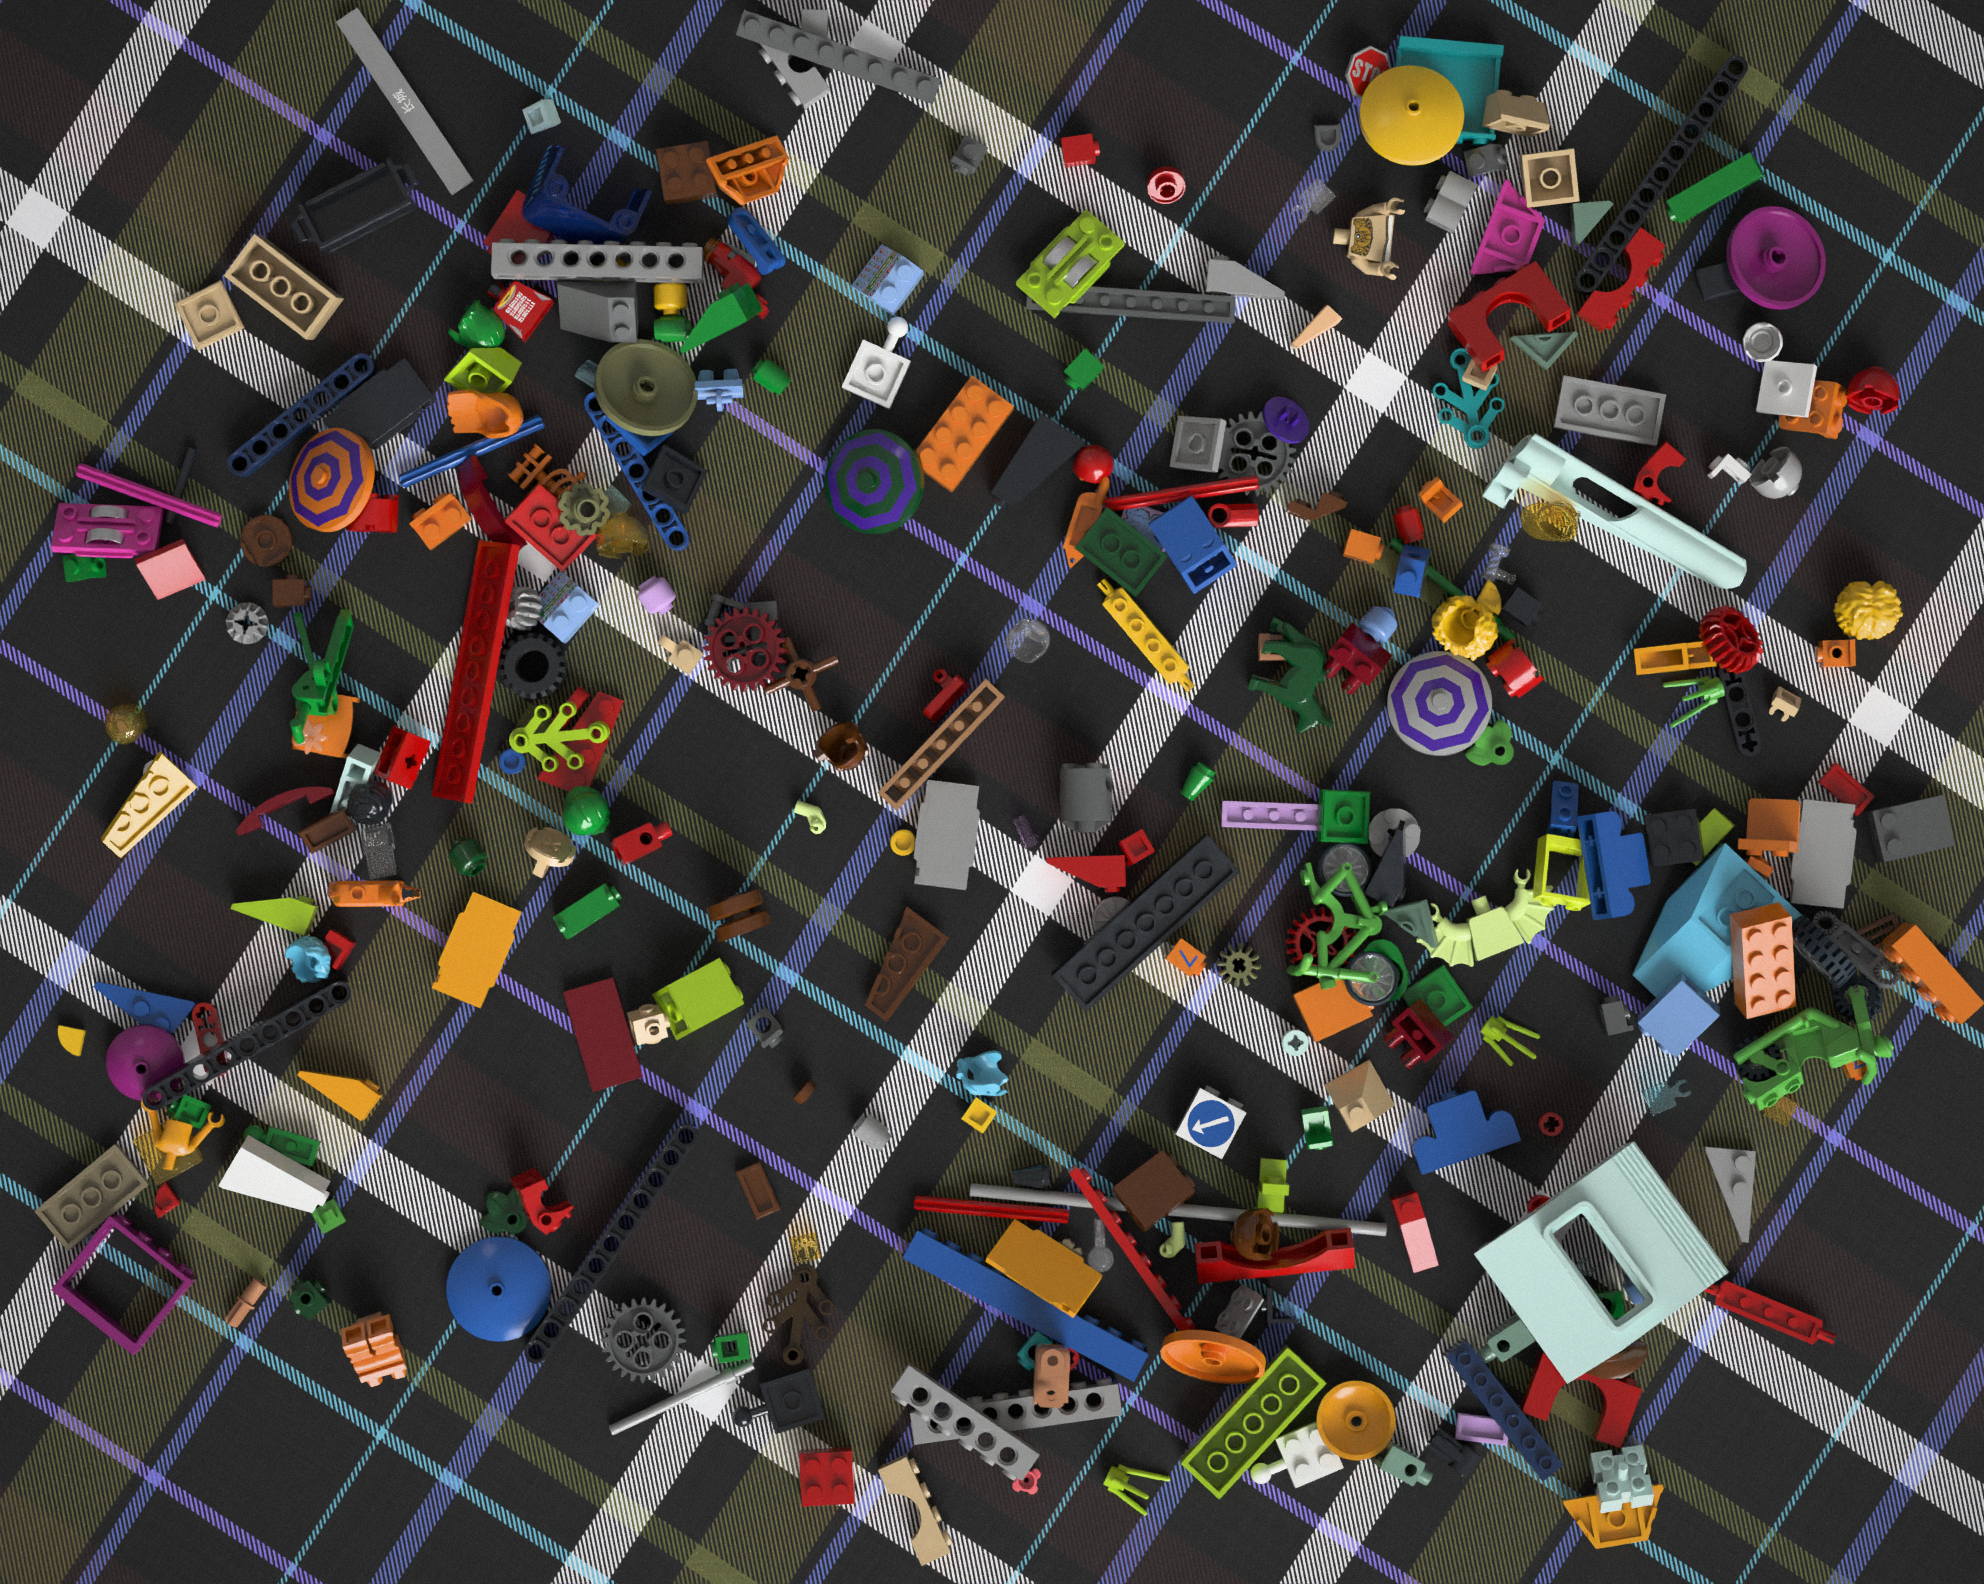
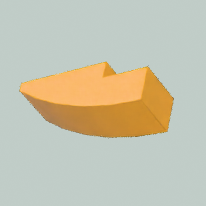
[1634,641,1717,675]

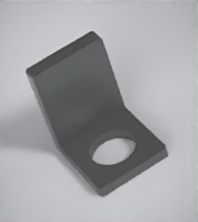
[746,1007,785,1048]

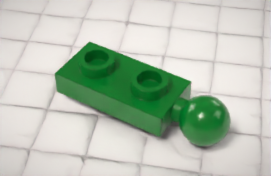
[243,1125,321,1166]

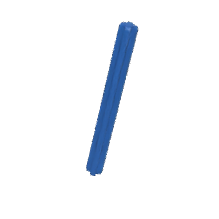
[399,415,545,488]

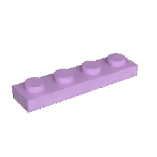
[1221,801,1319,831]

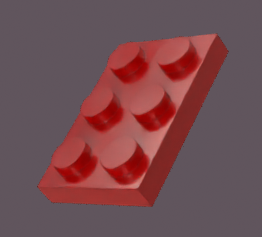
[504,482,598,572]

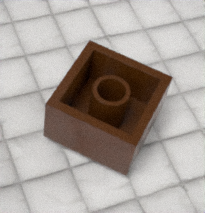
[656,141,718,205]

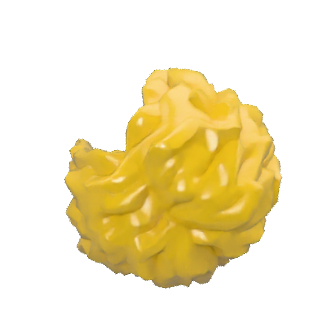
[1833,581,1903,640]
[1432,595,1498,661]

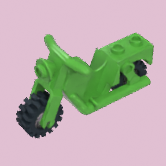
[1733,973,1894,1110]

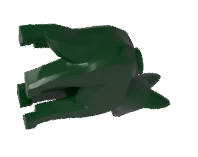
[1248,617,1334,734]

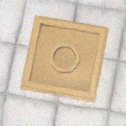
[174,280,245,351]

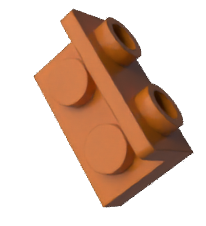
[409,492,473,550]

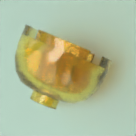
[596,512,648,559]

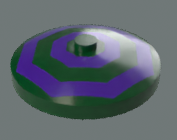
[824,429,925,534]

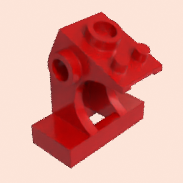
[1633,440,1686,505]
[510,1168,573,1235]

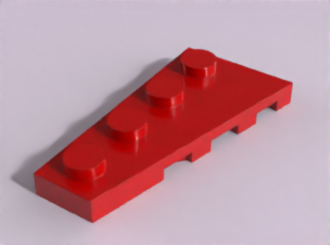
[537,691,624,791]

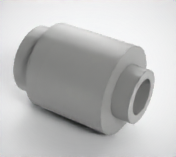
[853,1114,892,1152]

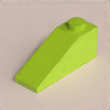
[231,894,319,936]

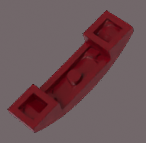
[458,455,528,551]
[236,787,337,836]

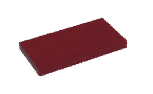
[563,977,643,1092]

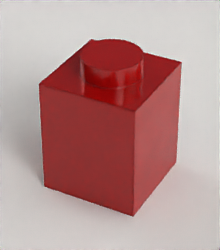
[1061,133,1100,168]

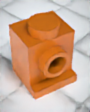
[1815,639,1856,668]

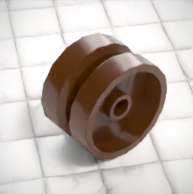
[706,889,772,943]

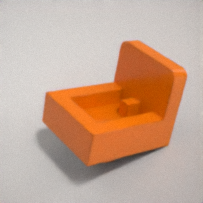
[1418,477,1463,523]

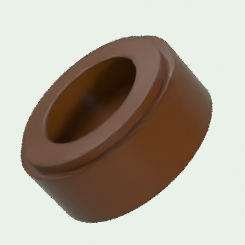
[792,1079,816,1104]

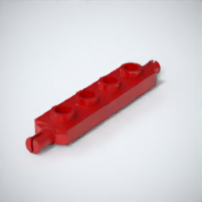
[1704,1280,1836,1345]

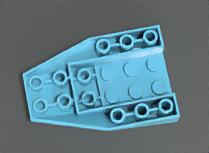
[1632,843,1802,997]

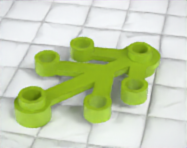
[509,701,610,772]

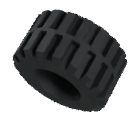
[499,633,568,700]

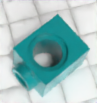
[1017,1330,1056,1371]

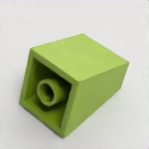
[652,958,744,1040]

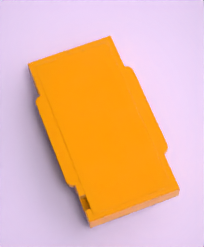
[432,892,522,1009]
[985,1219,1102,1318]

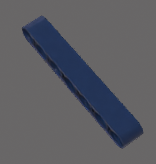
[227,353,377,477]

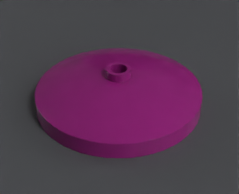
[1726,206,1826,310]

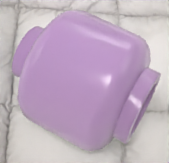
[637,575,676,615]

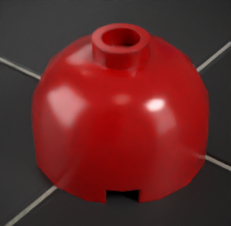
[1846,366,1900,414]

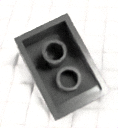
[557,281,639,343]
[1866,795,1955,862]

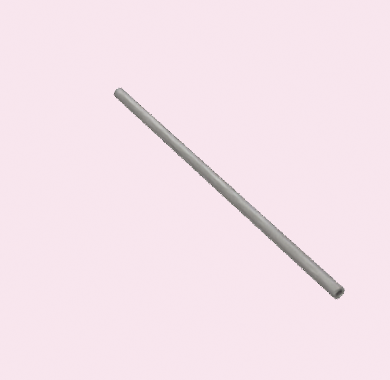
[970,1183,1387,1236]

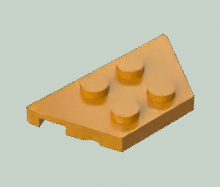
[1562,1483,1663,1549]

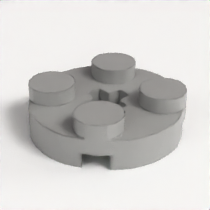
[1368,808,1421,857]

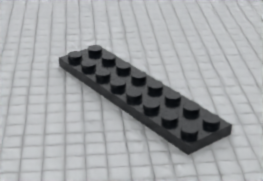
[1051,833,1240,1012]

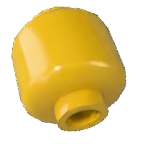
[653,282,688,316]

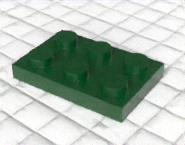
[1074,507,1168,597]

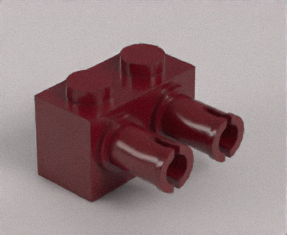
[1323,622,1393,695]
[1383,998,1454,1069]

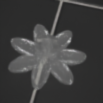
[294,720,328,754]

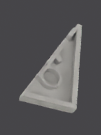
[1704,1146,1756,1243]

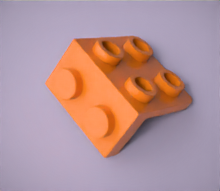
[1778,380,1847,439]
[1738,798,1801,857]

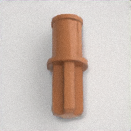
[225,1277,267,1327]

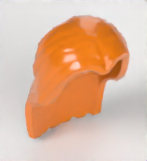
[447,389,524,439]

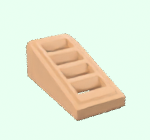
[1291,305,1342,350]

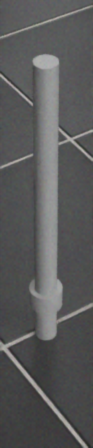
[609,1360,755,1435]

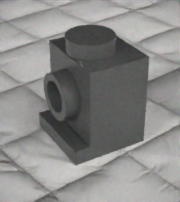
[1598,995,1634,1036]

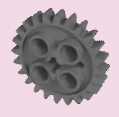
[1218,411,1296,497]
[601,1297,687,1383]

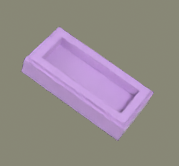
[1455,1413,1508,1446]

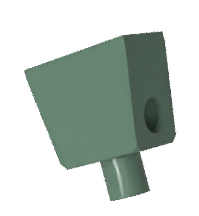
[1477,1313,1536,1364]
[1369,1441,1433,1486]

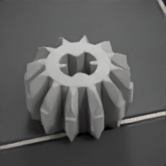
[506,586,542,631]

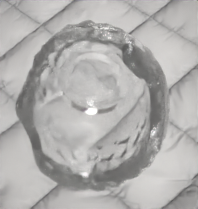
[1005,618,1050,663]

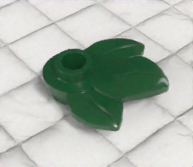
[480,1188,527,1234]

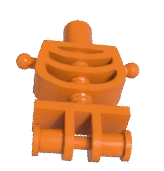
[508,444,586,499]

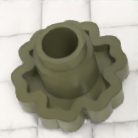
[557,483,610,536]

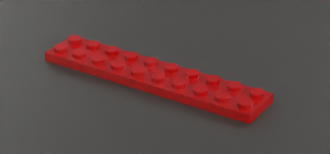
[432,540,520,804]

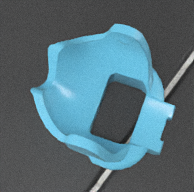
[956,1050,1008,1096]

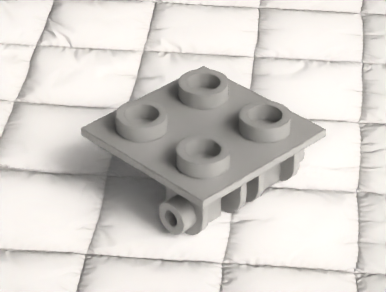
[1215,1283,1264,1339]

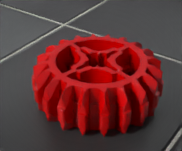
[1698,605,1763,674]
[1285,908,1356,976]

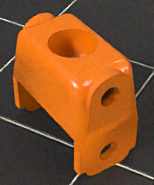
[292,694,360,758]

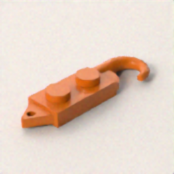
[1062,477,1110,568]

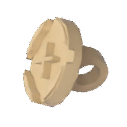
[524,827,577,878]

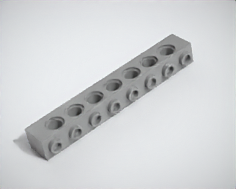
[491,239,704,283]
[910,1378,1122,1445]

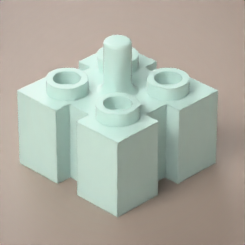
[1589,1445,1654,1513]

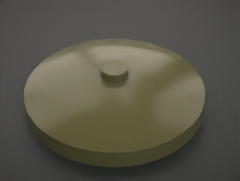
[594,339,698,436]

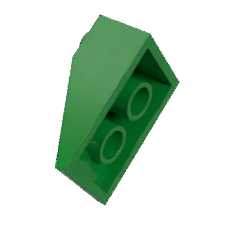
[680,282,763,354]

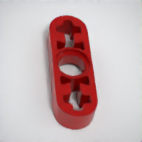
[192,1002,228,1077]

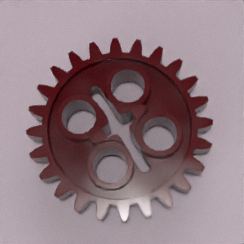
[703,607,788,692]

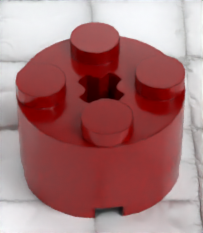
[346,493,399,533]
[1486,638,1544,698]

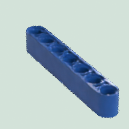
[584,392,690,551]

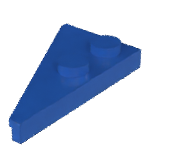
[93,982,198,1035]

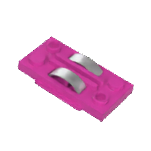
[51,503,164,558]

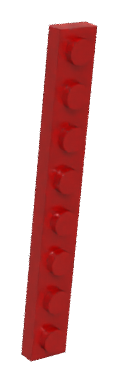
[1067,1165,1197,1331]

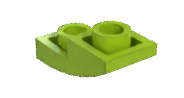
[1692,808,1735,866]

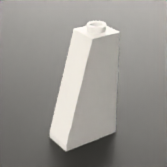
[219,1135,331,1213]

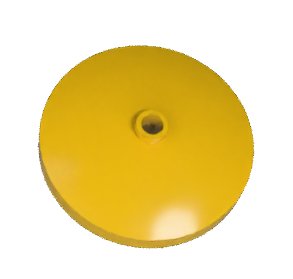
[1359,65,1464,165]

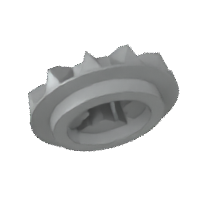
[226,602,268,644]

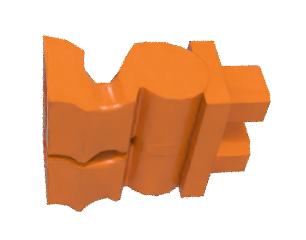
[341,1314,407,1387]

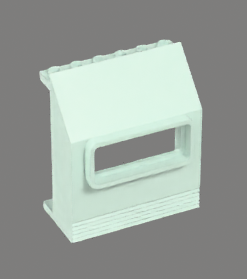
[1474,1142,1729,1384]

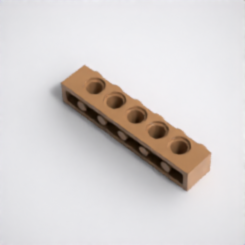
[877,679,1005,811]

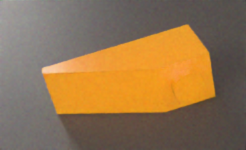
[298,1070,383,1121]

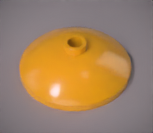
[1317,1381,1396,1460]

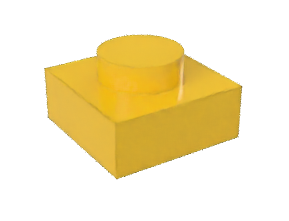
[961,1097,998,1133]

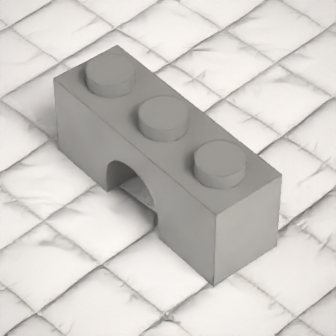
[759,44,830,110]

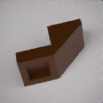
[1285,490,1347,522]

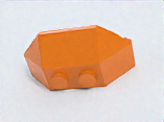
[706,135,789,205]

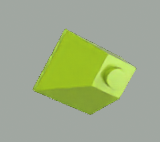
[444,348,522,393]

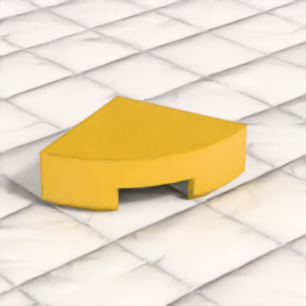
[1476,580,1502,616]
[58,1025,86,1056]

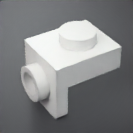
[1707,454,1752,485]

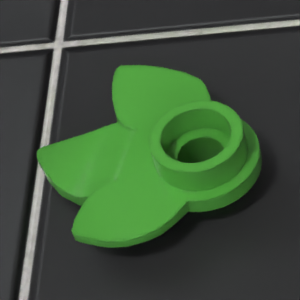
[1465,719,1514,766]

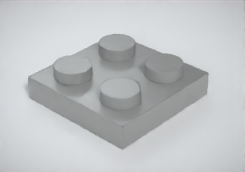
[1169,416,1226,472]

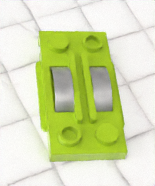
[1016,209,1125,319]

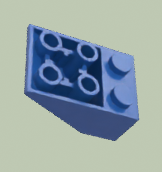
[1148,495,1238,594]

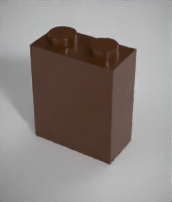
[1112,1150,1195,1233]

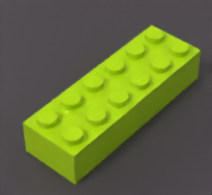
[1179,1344,1326,1499]

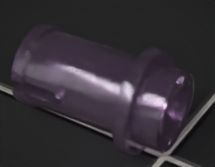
[1012,814,1039,849]

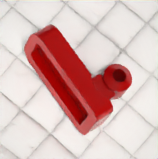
[923,669,969,723]

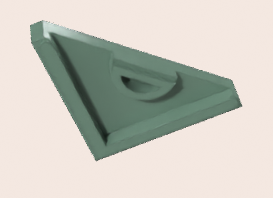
[1510,331,1578,371]
[1382,899,1439,948]

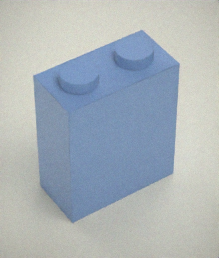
[1637,973,1720,1058]

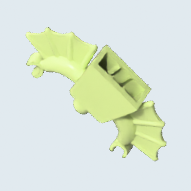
[1416,869,1554,967]

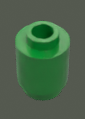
[654,315,692,342]
[752,358,792,396]

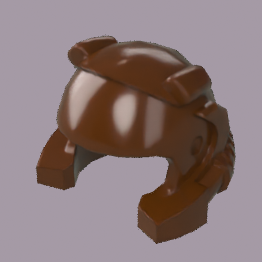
[812,721,869,771]

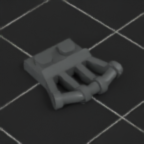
[704,593,778,662]

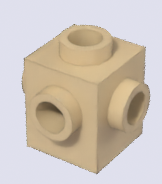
[627,1004,670,1045]

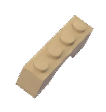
[878,1454,953,1566]

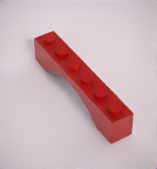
[1194,1228,1355,1284]

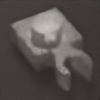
[1290,178,1336,224]

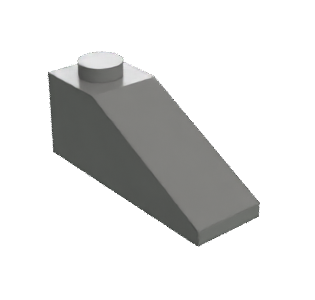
[1205,256,1285,300]

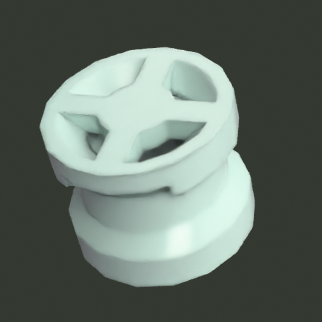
[1281,1029,1309,1056]

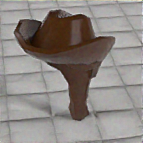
[1586,1339,1648,1379]

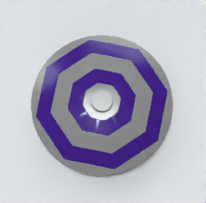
[1387,651,1492,756]

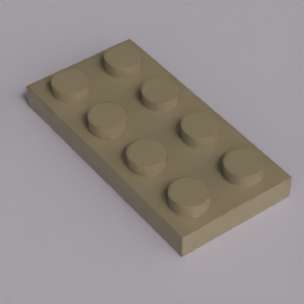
[35,1144,150,1251]

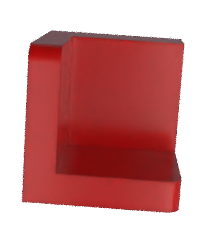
[1118,829,1155,867]
[324,929,356,970]

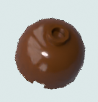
[1231,1208,1279,1261]

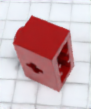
[373,726,431,789]

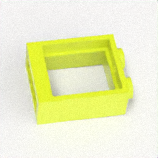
[1532,834,1590,911]

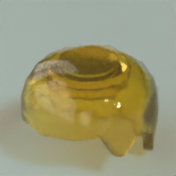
[105,703,147,744]

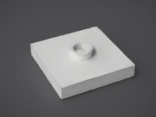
[1756,361,1817,418]

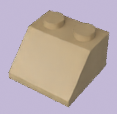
[1482,90,1550,138]
[1519,148,1579,208]

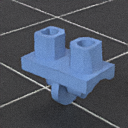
[695,369,744,411]

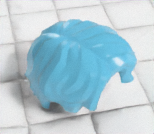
[285,936,331,983]

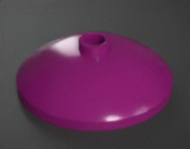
[106,1024,185,1101]

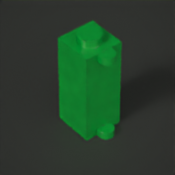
[553,883,622,939]

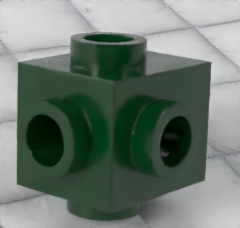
[288,1278,332,1321]

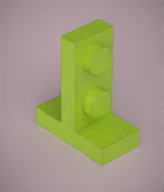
[1257,1158,1289,1213]

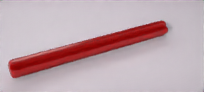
[1104,475,1259,511]
[914,1195,1069,1223]

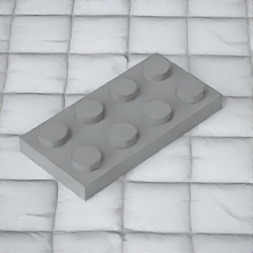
[1553,376,1666,447]

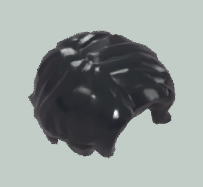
[347,780,393,825]

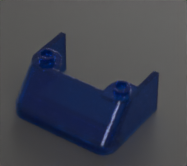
[521,146,652,258]

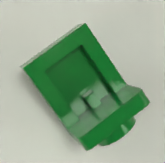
[62,554,107,582]
[1301,1106,1333,1150]

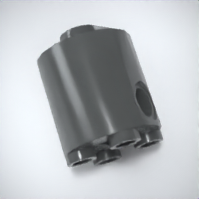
[1060,763,1112,833]

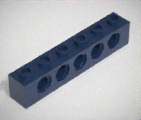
[1442,1338,1563,1481]

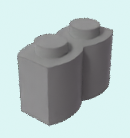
[1424,171,1478,234]

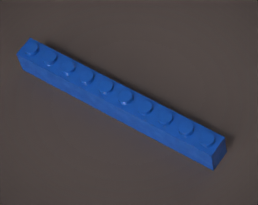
[903,1227,1149,1382]

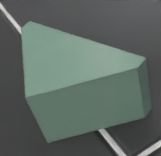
[1569,201,1613,247]

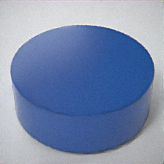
[499,748,526,774]

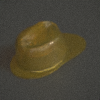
[1520,500,1581,542]

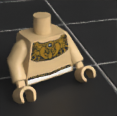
[1333,198,1405,280]

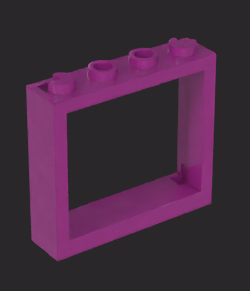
[51,1214,196,1355]

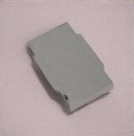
[914,780,980,890]
[1790,799,1856,908]

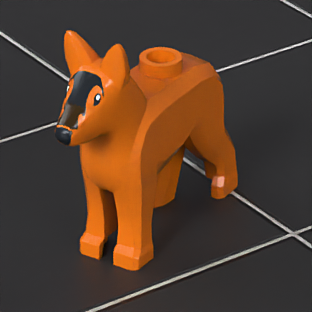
[327,880,423,907]

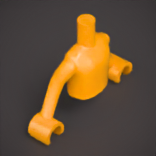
[141,1098,225,1170]

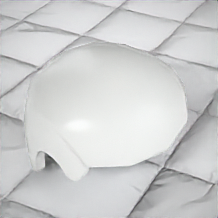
[1743,322,1783,362]

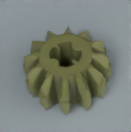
[1216,943,1261,987]

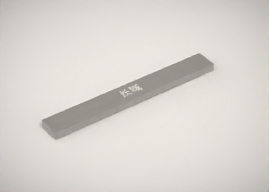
[336,8,473,195]

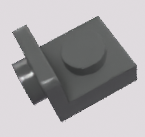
[950,135,988,176]

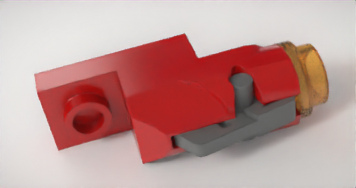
[703,237,769,319]

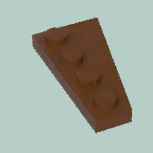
[865,907,949,1022]

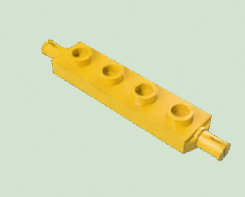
[1097,578,1195,692]

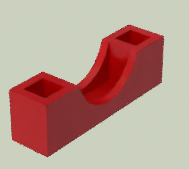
[1576,227,1666,333]

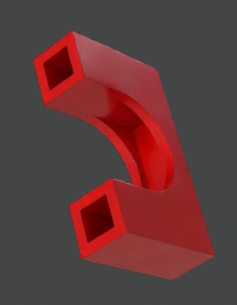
[1448,261,1571,373]
[1519,1350,1642,1448]

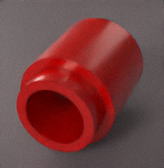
[1392,504,1425,544]

